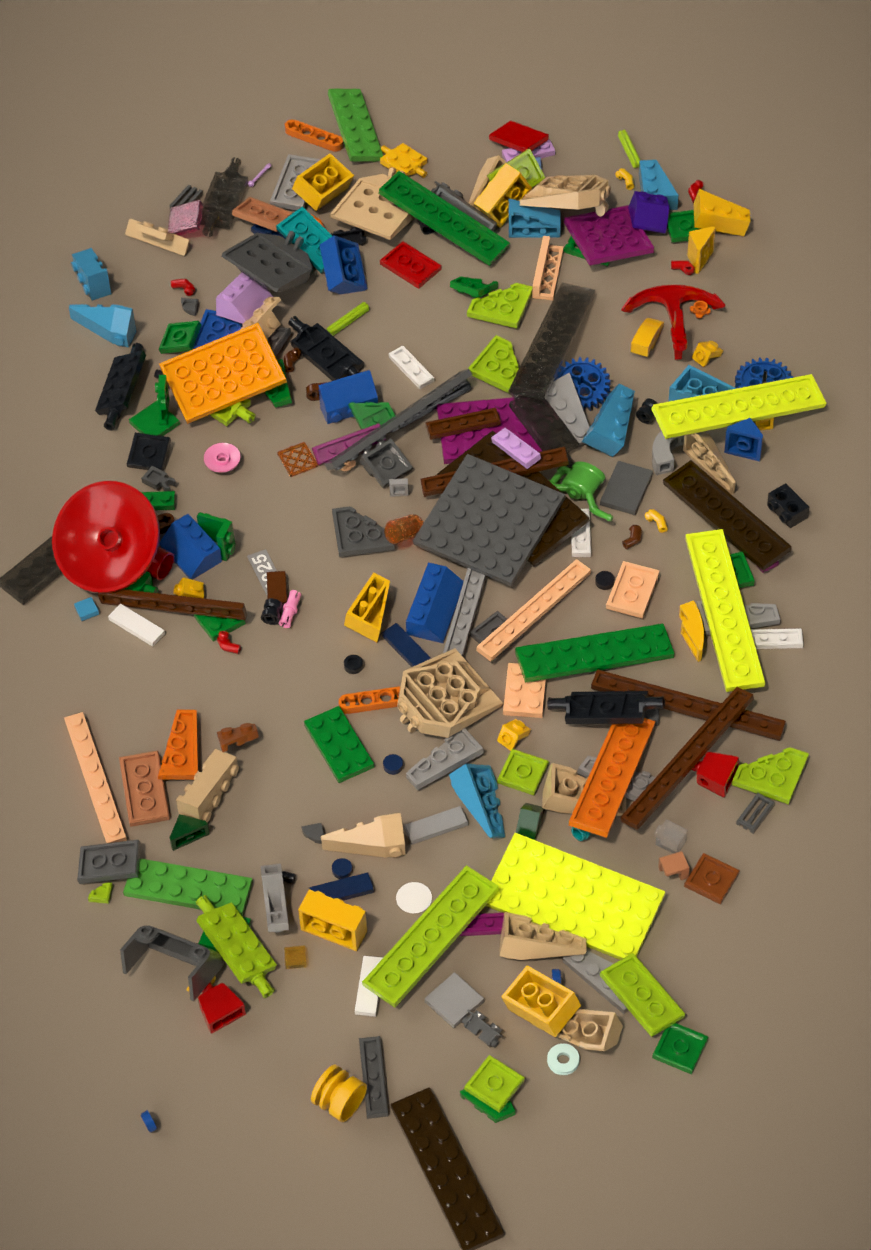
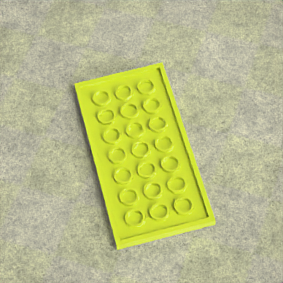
[486,833,665,960]

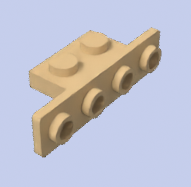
[125,219,190,256]
[236,297,281,339]

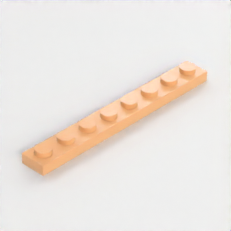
[476,559,591,662]
[64,712,127,843]

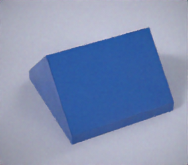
[724,418,763,462]

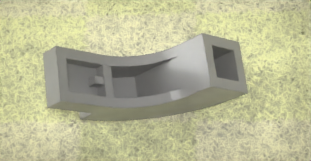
[652,431,684,476]
[261,863,289,933]

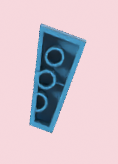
[669,365,737,401]
[581,383,635,457]

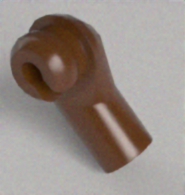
[284,348,301,373]
[622,525,642,549]

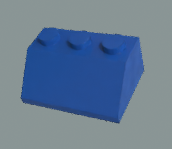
[320,236,367,294]
[318,370,378,424]
[159,514,222,580]

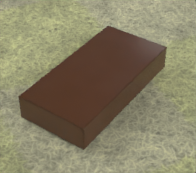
[266,571,287,605]

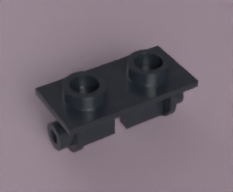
[331,227,366,245]

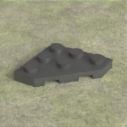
[332,506,395,557]

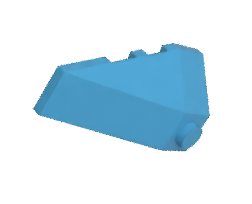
[69,304,137,347]
[449,764,505,838]

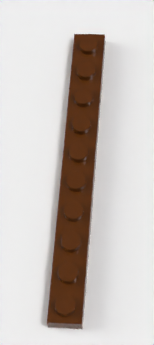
[591,669,786,741]
[621,687,754,830]

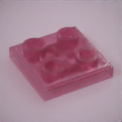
[168,200,203,236]

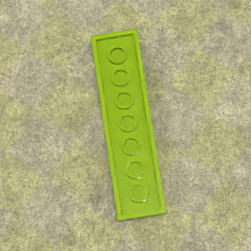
[362,865,499,1008]

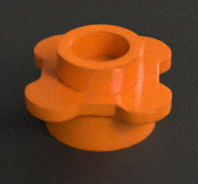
[690,301,711,318]

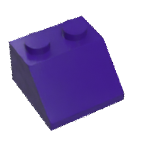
[628,191,669,233]

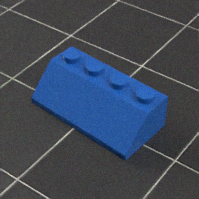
[406,562,464,643]

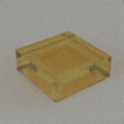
[284,946,307,969]

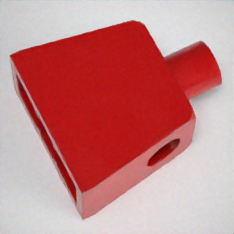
[692,752,739,798]
[197,982,246,1034]

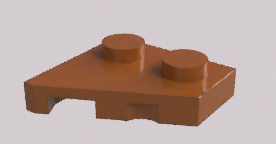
[217,723,259,752]

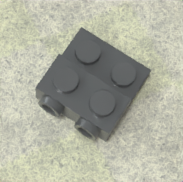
[360,438,413,488]

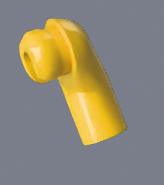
[615,168,634,190]
[645,509,668,533]

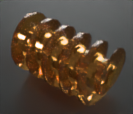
[384,514,424,544]

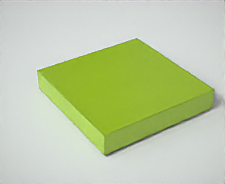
[497,749,549,796]
[464,1055,524,1113]

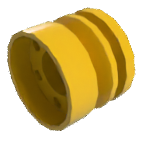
[311,1064,367,1123]

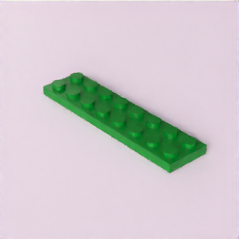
[378,171,510,266]
[515,623,675,683]

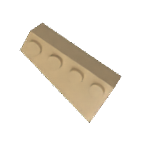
[176,749,239,823]

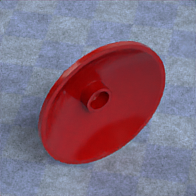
[52,481,174,593]

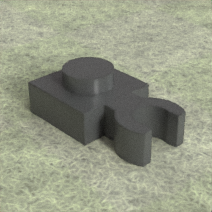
[141,466,176,491]

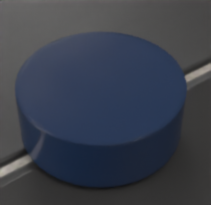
[383,754,403,775]
[332,858,352,879]

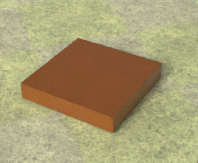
[684,853,740,905]

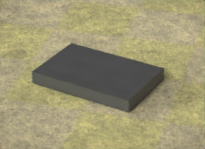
[600,461,653,515]
[77,839,141,884]

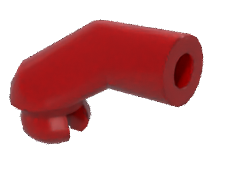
[688,180,704,203]
[671,261,695,275]
[171,278,195,296]
[217,631,241,654]

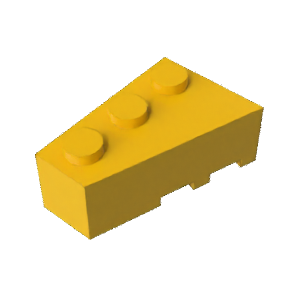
[693,189,750,236]
[344,572,390,642]

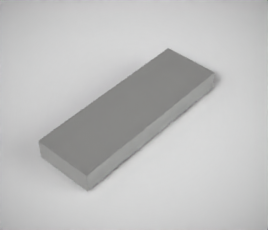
[404,806,468,845]

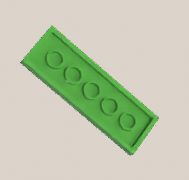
[328,88,383,161]
[123,858,253,916]

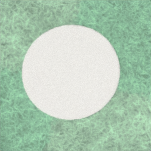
[396,882,432,913]

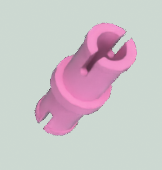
[279,590,301,628]

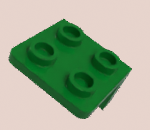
[197,512,236,561]

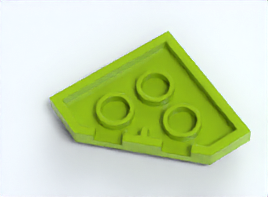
[467,283,533,329]
[468,335,519,395]
[732,747,809,804]

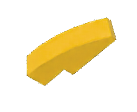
[631,317,664,357]
[679,600,704,662]

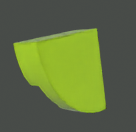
[88,882,113,904]

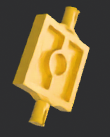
[380,143,428,178]

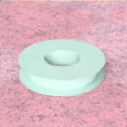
[547,1043,579,1075]

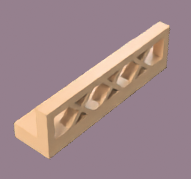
[532,236,564,300]

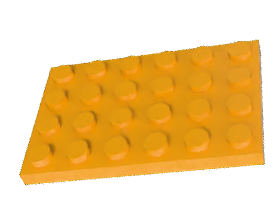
[159,323,287,424]

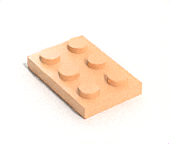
[606,561,659,619]
[503,663,546,718]

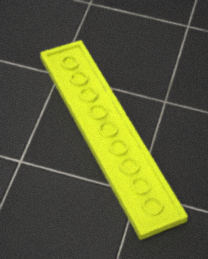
[651,374,827,439]
[685,529,765,692]

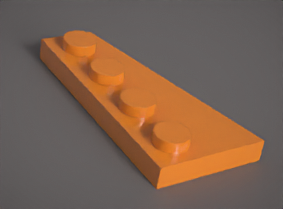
[158,709,198,780]

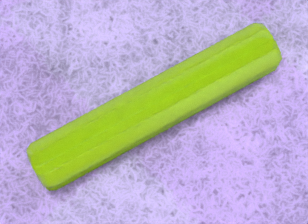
[618,130,640,169]
[326,302,369,336]

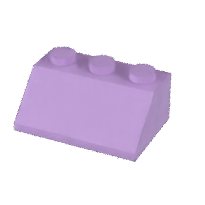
[216,273,273,324]

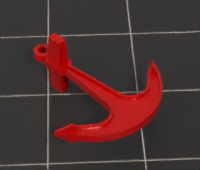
[621,285,725,360]

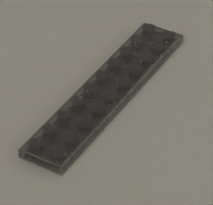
[510,283,595,401]

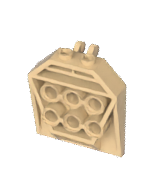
[330,167,415,240]
[520,175,611,217]
[397,648,503,738]

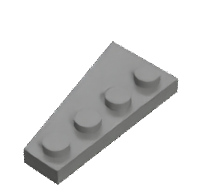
[696,601,780,636]
[563,950,628,1014]

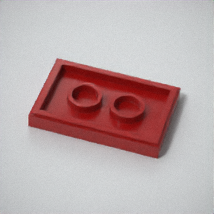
[489,121,549,152]
[380,241,442,289]

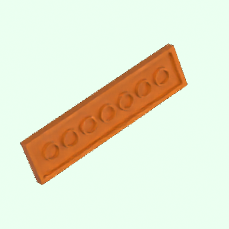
[568,718,656,838]

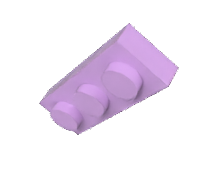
[502,139,555,162]
[491,428,541,469]

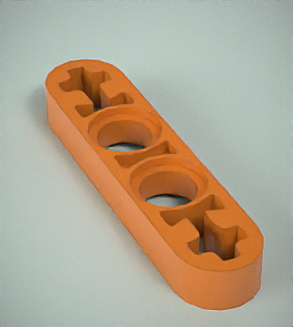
[285,119,343,152]
[338,686,400,714]

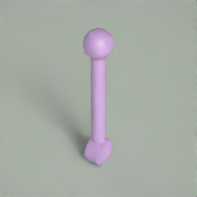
[248,163,272,187]

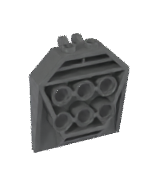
[221,231,312,293]

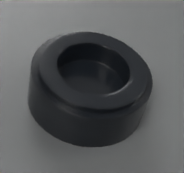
[595,571,614,590]
[344,655,363,674]

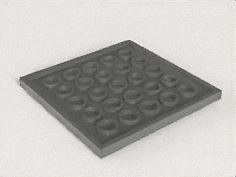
[413,454,566,587]

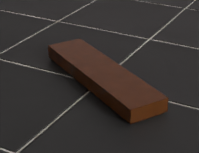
[425,408,501,440]

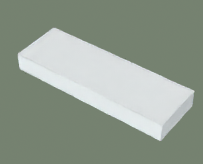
[389,346,434,390]
[571,509,591,557]
[108,604,165,647]
[751,629,803,649]
[355,956,383,1017]

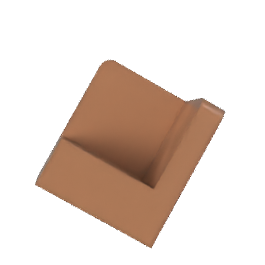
[658,851,689,880]

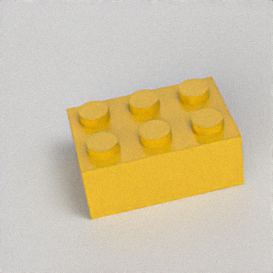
[292,153,354,211]
[474,163,532,228]
[298,889,367,951]
[501,965,581,1037]

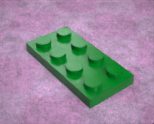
[304,706,374,783]

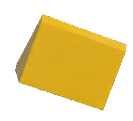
[687,226,716,274]

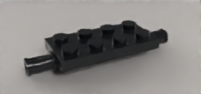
[288,316,364,381]
[95,343,146,430]
[547,691,665,724]

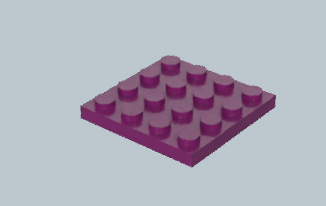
[564,205,654,266]

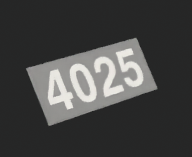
[247,549,277,595]

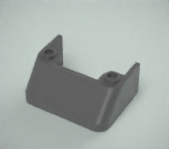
[120,925,223,1001]

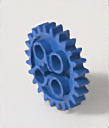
[553,357,611,411]
[735,358,794,388]

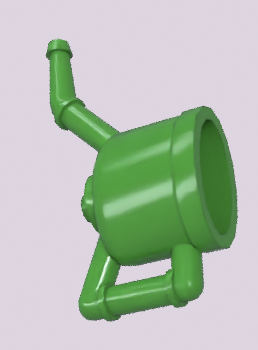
[549,461,613,521]

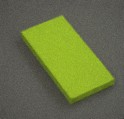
[599,953,685,1037]

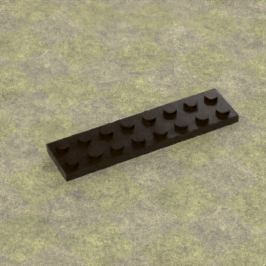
[663,460,791,571]
[390,1087,504,1250]

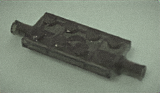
[196,157,249,237]
[508,385,579,468]

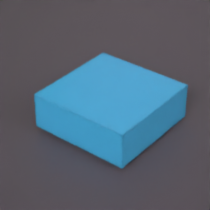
[74,597,99,621]

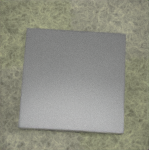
[424,972,484,1028]

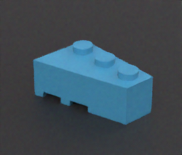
[639,160,679,210]
[509,199,561,238]
[71,248,111,301]

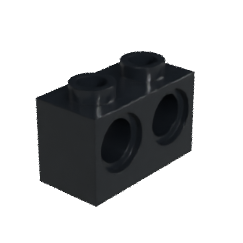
[767,483,809,528]

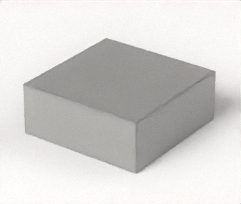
[389,478,409,497]

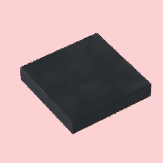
[127,432,171,471]

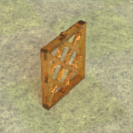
[277,442,318,477]

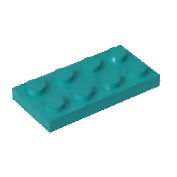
[276,206,332,274]

